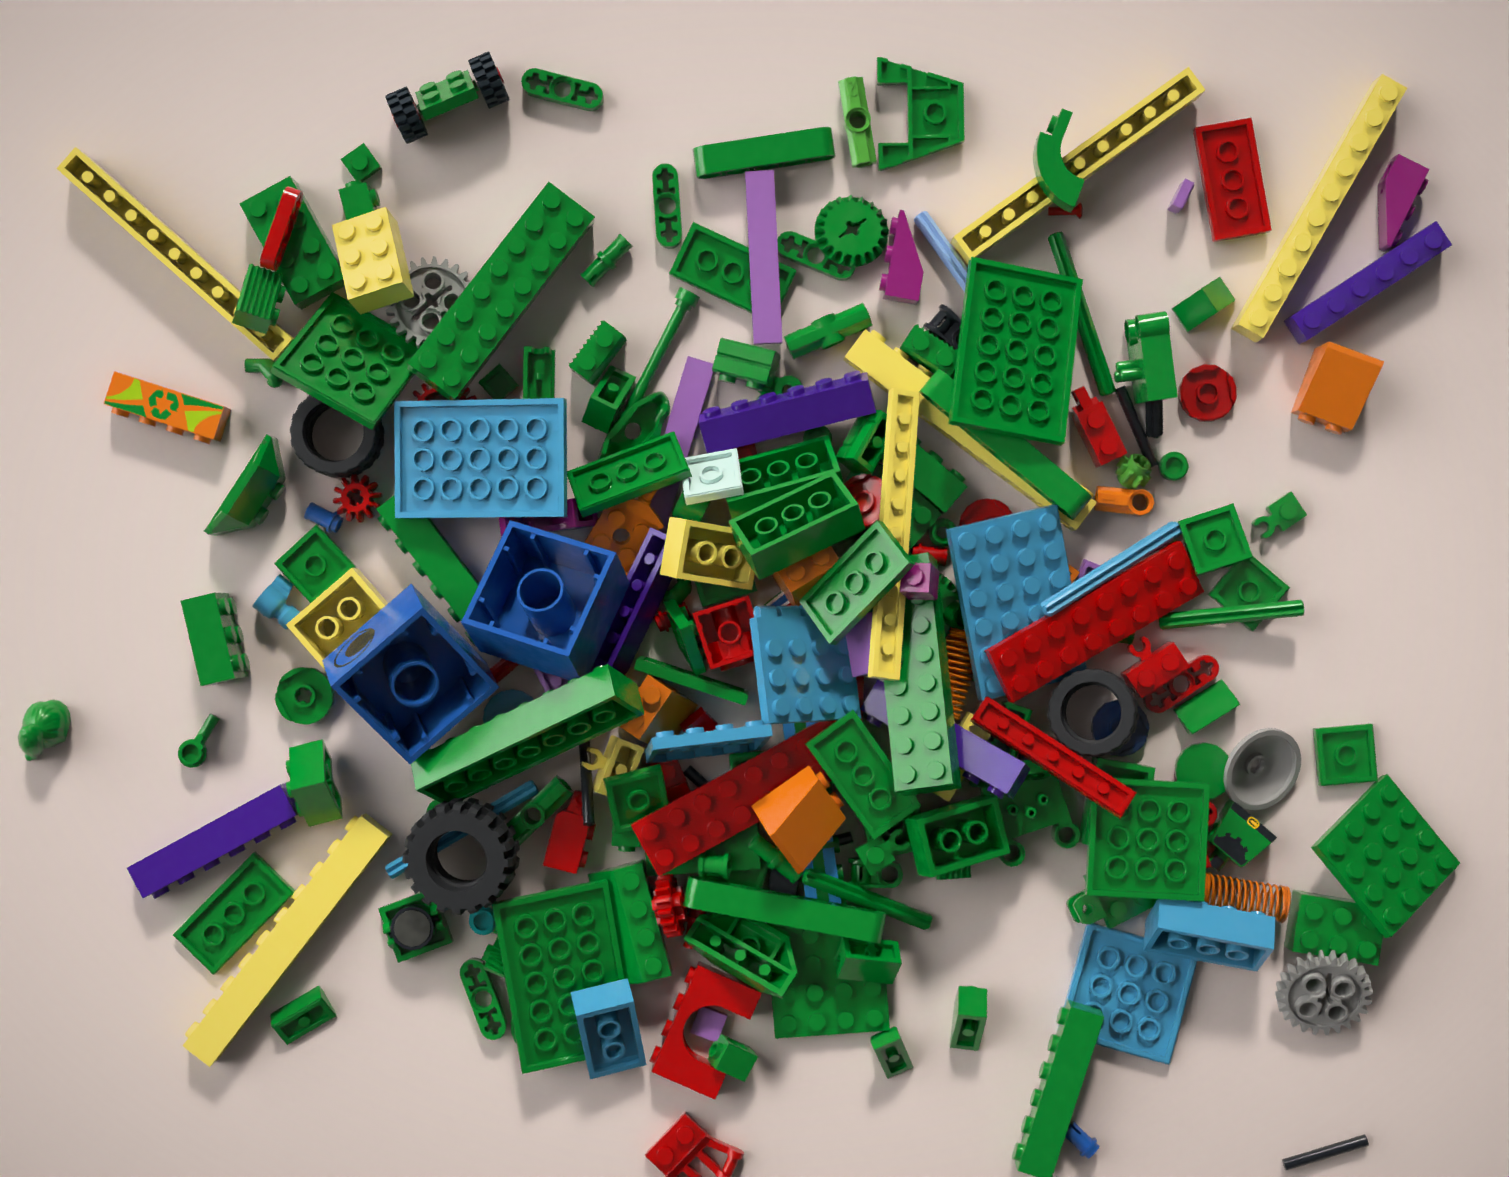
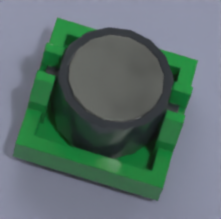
[378,892,454,963]

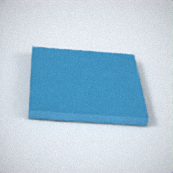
[1057,923,1198,1065]

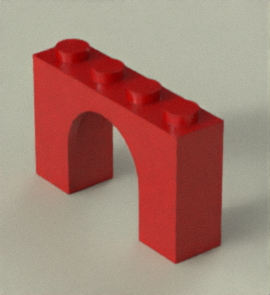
[649,961,762,1100]

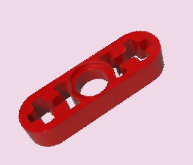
[260,186,303,271]
[1143,655,1219,713]

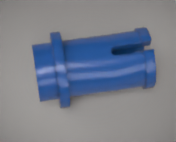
[304,502,343,533]
[1065,1121,1099,1159]

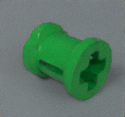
[698,852,732,879]

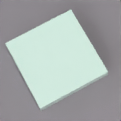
[683,448,744,505]

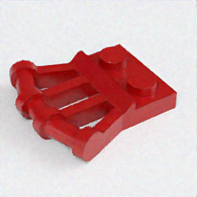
[645,1111,744,1177]

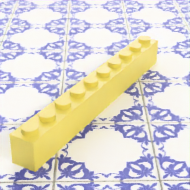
[951,67,1205,265]
[1231,74,1407,343]
[56,147,294,362]
[843,329,1097,531]
[182,813,393,1067]

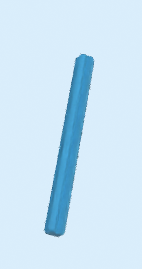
[1040,522,1182,617]
[385,780,539,879]

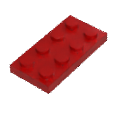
[1193,117,1272,242]

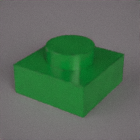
[340,143,382,182]

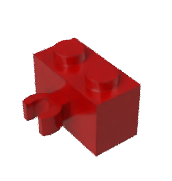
[1120,636,1190,698]

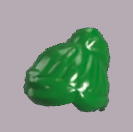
[18,699,71,761]

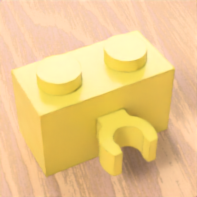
[581,735,645,796]

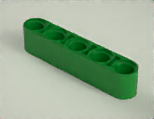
[693,127,836,179]

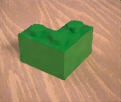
[286,739,343,827]

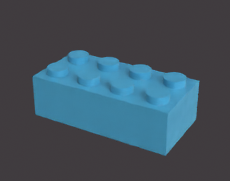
[1143,899,1275,972]

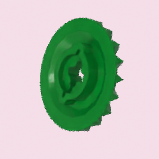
[814,195,889,267]

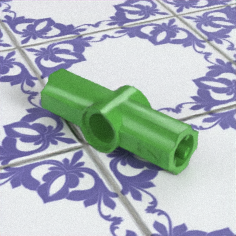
[838,76,877,168]

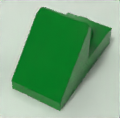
[870,1027,914,1079]

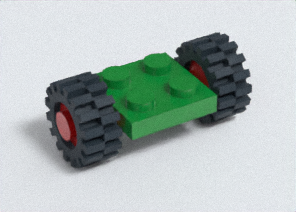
[385,51,510,144]

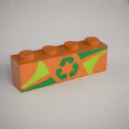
[104,371,231,444]

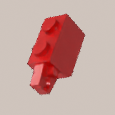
[1071,386,1127,468]
[543,790,596,874]

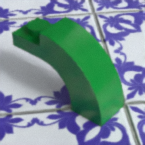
[1033,108,1085,213]

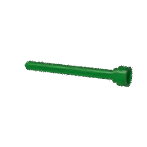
[624,287,700,411]

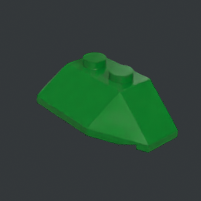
[204,434,286,536]
[684,913,798,998]

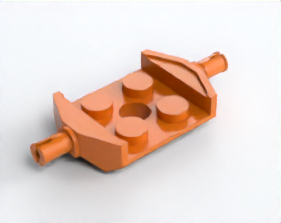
[584,489,664,575]

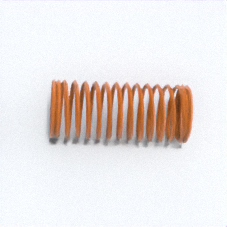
[946,627,973,720]
[1204,872,1291,923]

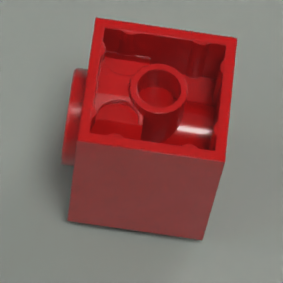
[692,595,754,671]

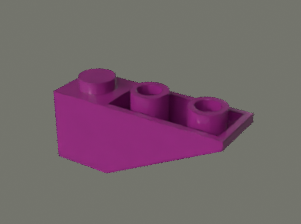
[1377,154,1430,251]
[879,210,924,305]

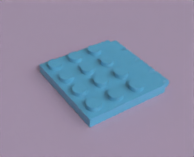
[749,605,861,725]
[645,720,773,763]

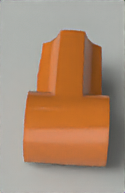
[1094,486,1154,516]

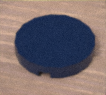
[1091,699,1150,757]

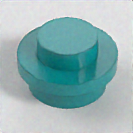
[469,907,496,935]

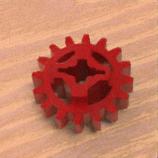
[651,874,689,938]

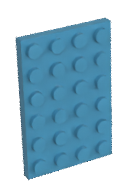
[394,398,567,518]
[946,504,1087,701]

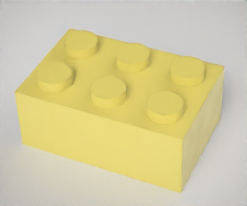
[332,207,414,315]
[660,517,755,590]
[286,568,388,669]

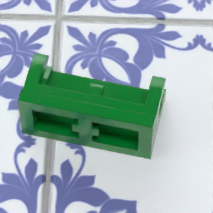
[523,346,556,399]
[836,937,902,984]

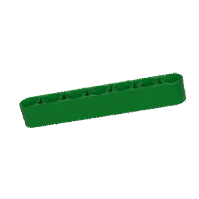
[919,369,1092,520]
[683,876,887,943]

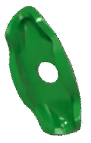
[598,391,670,459]

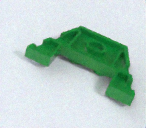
[876,57,965,171]

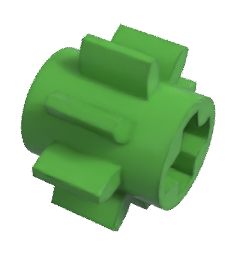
[1115,454,1152,489]

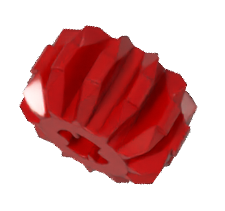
[332,474,383,523]

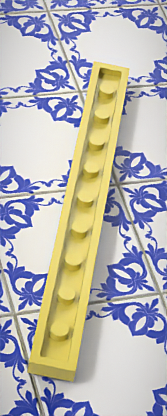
[868,388,920,681]

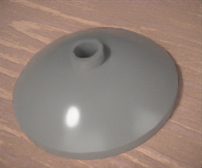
[1223,728,1301,810]

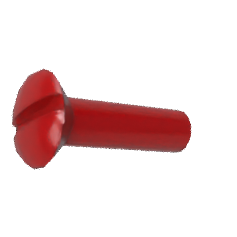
[1048,202,1083,219]

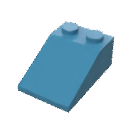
[570,978,647,1079]

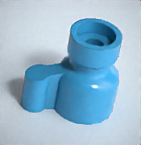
[252,574,300,630]

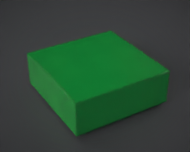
[478,363,519,399]

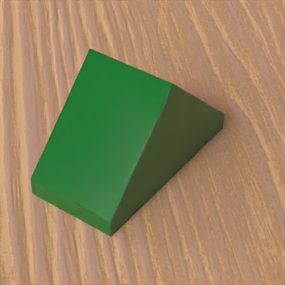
[1172,277,1235,332]

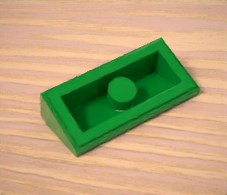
[1173,679,1240,735]
[270,986,337,1045]

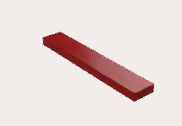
[970,696,1137,819]

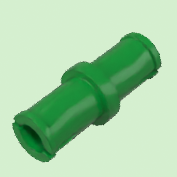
[580,234,633,287]
[747,833,804,884]

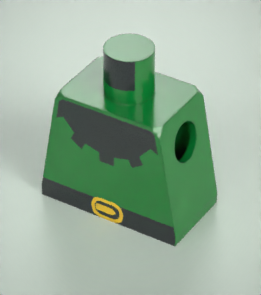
[1207,799,1277,872]

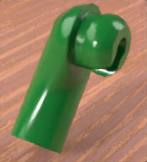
[244,358,283,388]
[663,578,692,605]

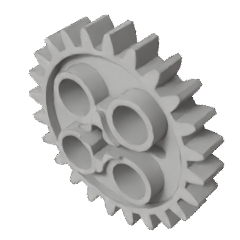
[386,256,471,349]
[1275,950,1373,1035]

